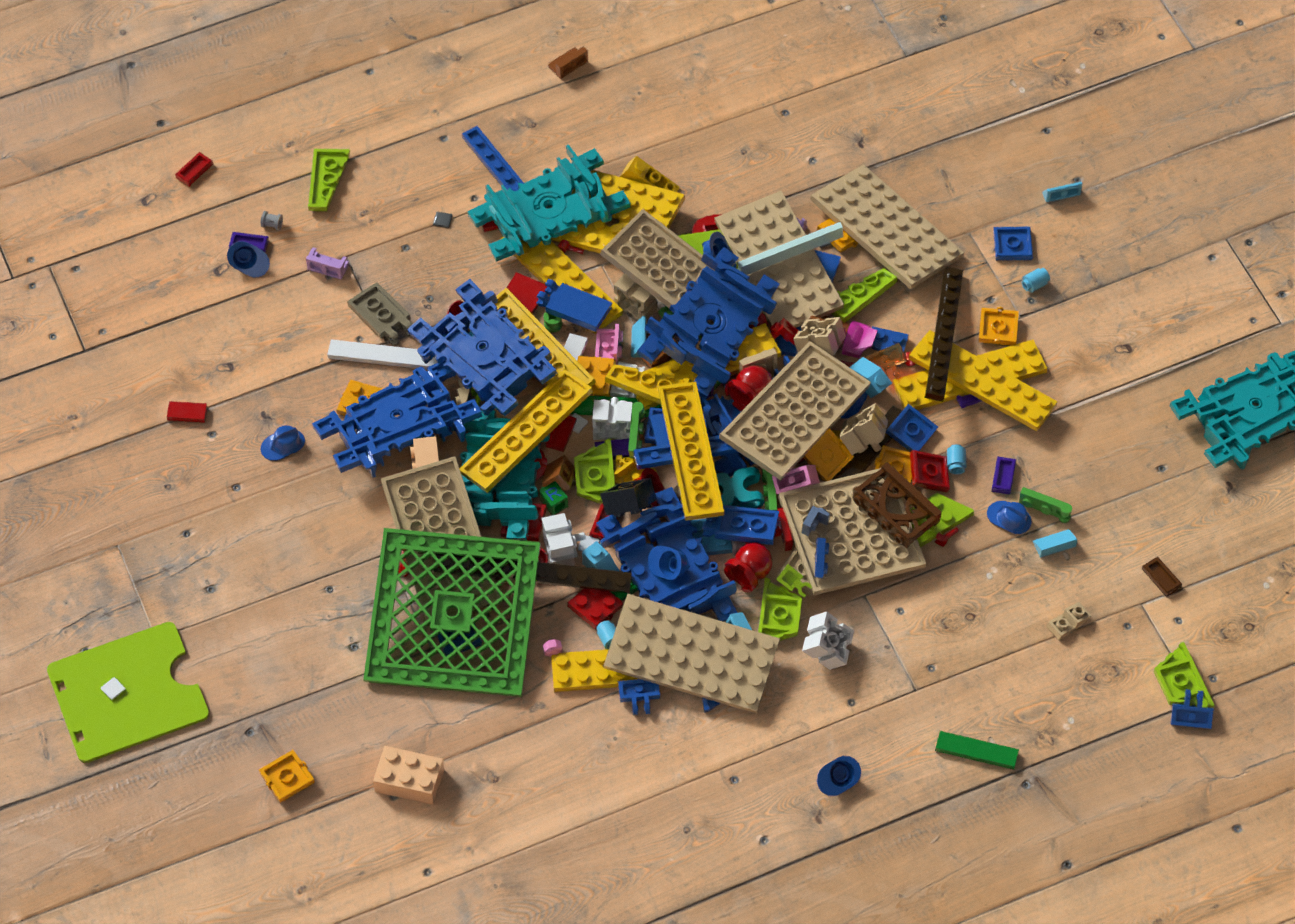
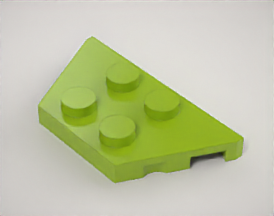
[574,438,615,504]
[909,493,974,547]
[758,578,802,641]
[1154,642,1215,709]

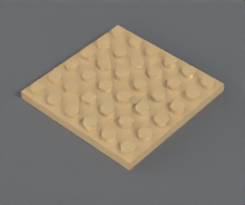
[778,468,926,595]

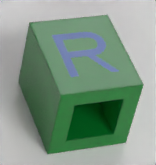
[539,481,568,516]

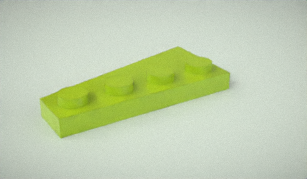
[308,149,350,211]
[831,268,898,323]

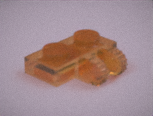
[864,343,907,379]

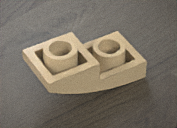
[455,379,471,405]
[1046,602,1092,640]

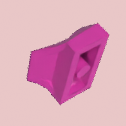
[842,321,878,359]

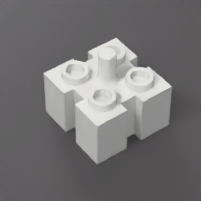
[592,397,633,441]
[542,513,586,566]
[802,612,854,670]

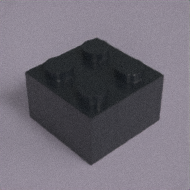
[600,478,657,517]

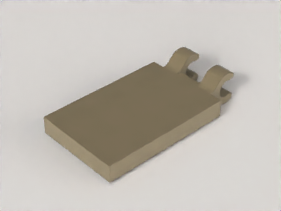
[347,282,413,346]

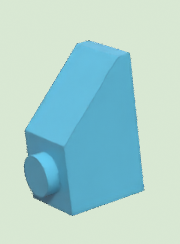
[849,357,892,398]
[582,541,619,571]

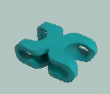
[716,467,765,509]

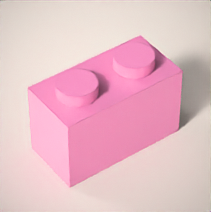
[772,465,820,494]

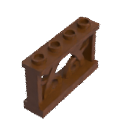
[852,462,942,548]

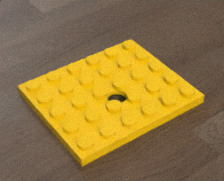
[551,170,685,254]

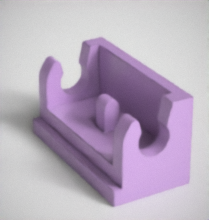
[306,247,349,280]

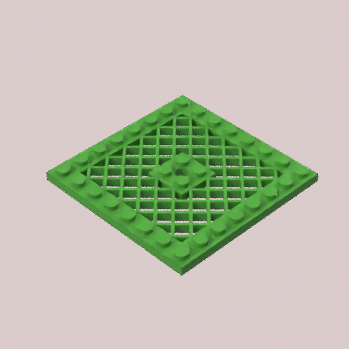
[363,528,541,697]

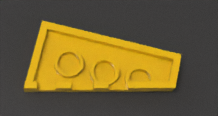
[605,364,690,404]

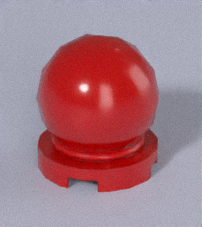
[725,365,772,411]
[723,542,773,593]

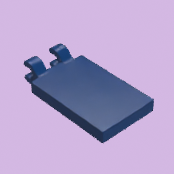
[536,279,612,332]
[702,505,779,545]

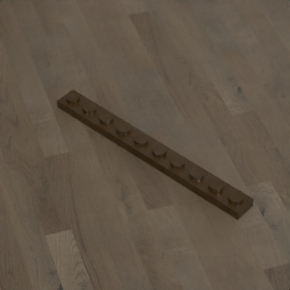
[924,266,963,402]
[434,554,632,593]

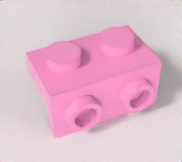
[595,324,623,365]

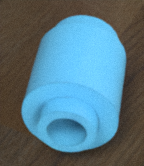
[1021,268,1050,293]
[947,444,967,474]
[597,621,616,649]

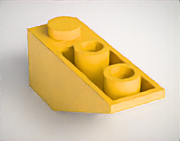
[620,155,680,192]

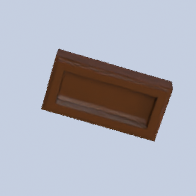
[1142,556,1182,597]

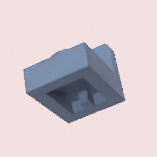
[801,506,830,536]

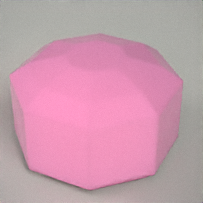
[543,639,563,657]

